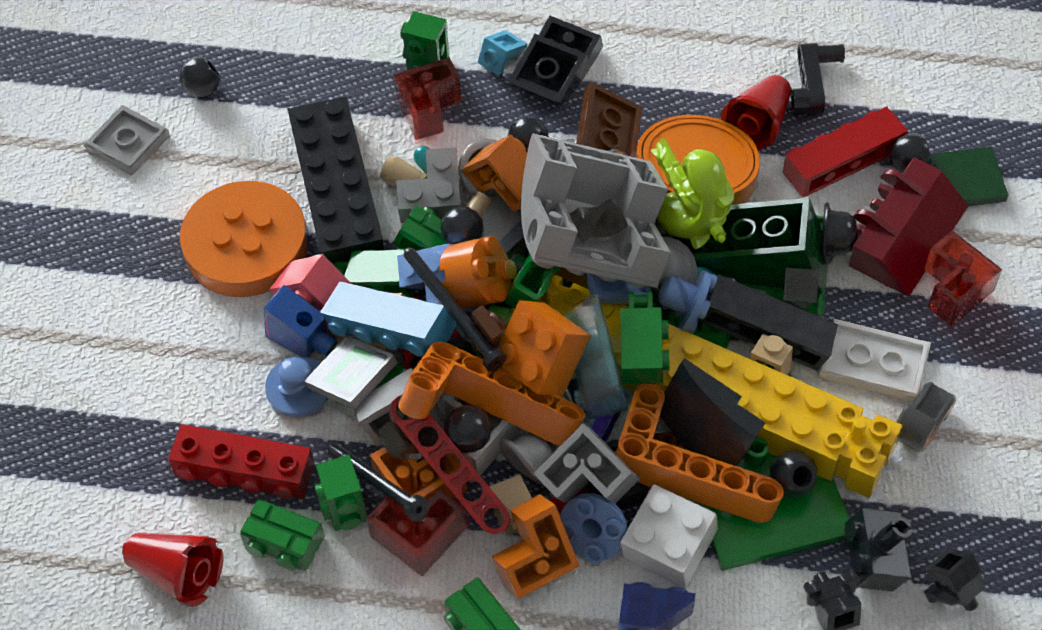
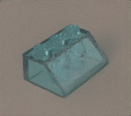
[563,295,628,420]

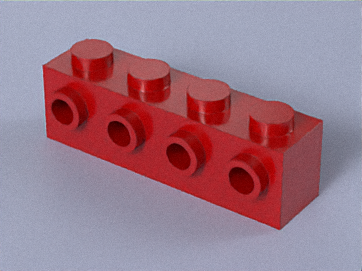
[168,424,315,499]

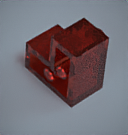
[393,57,462,141]
[924,230,1002,327]
[366,489,468,577]

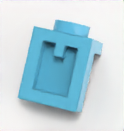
[478,30,528,76]

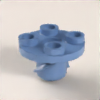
[658,270,717,334]
[265,357,329,417]
[560,493,628,564]

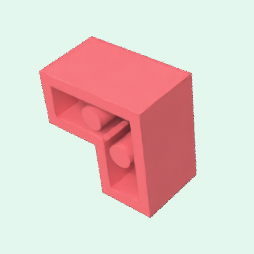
[269,254,352,329]

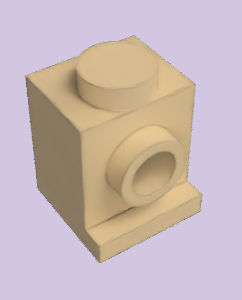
[750,334,794,375]

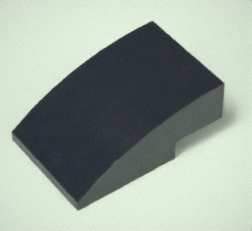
[508,15,603,106]
[660,358,766,467]

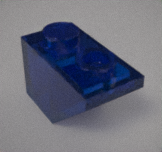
[618,582,696,630]

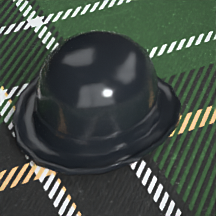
[821,202,858,265]

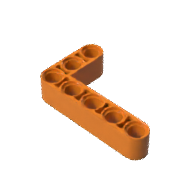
[398,341,585,446]
[615,383,784,523]

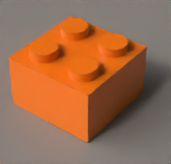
[497,300,591,395]

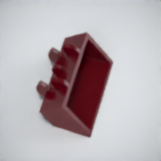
[849,157,968,296]

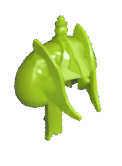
[651,138,734,249]

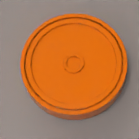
[636,115,760,204]
[180,181,308,297]

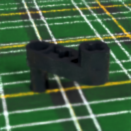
[791,43,845,114]

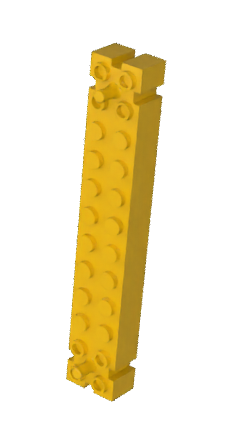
[512,275,902,498]

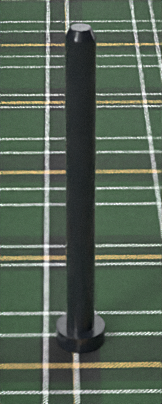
[404,248,507,372]
[328,443,430,522]

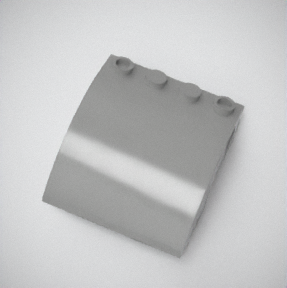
[521,133,671,288]

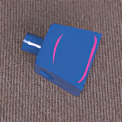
[264,285,338,357]

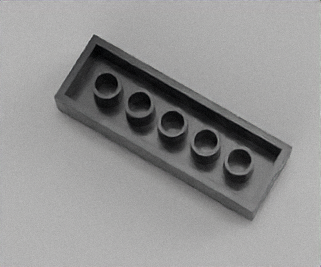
[287,96,384,264]

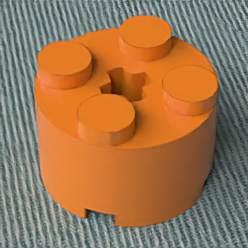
[440,236,516,308]

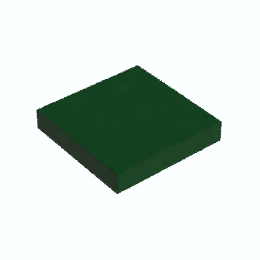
[931,147,1009,206]

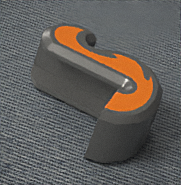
[896,382,956,452]

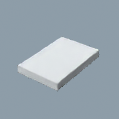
[819,319,931,402]

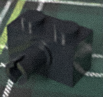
[845,508,912,592]

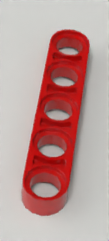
[390,394,511,535]

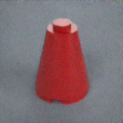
[721,75,792,151]
[122,532,224,607]

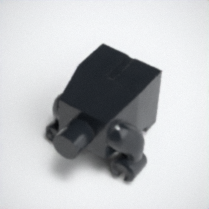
[924,547,984,611]
[803,567,861,630]

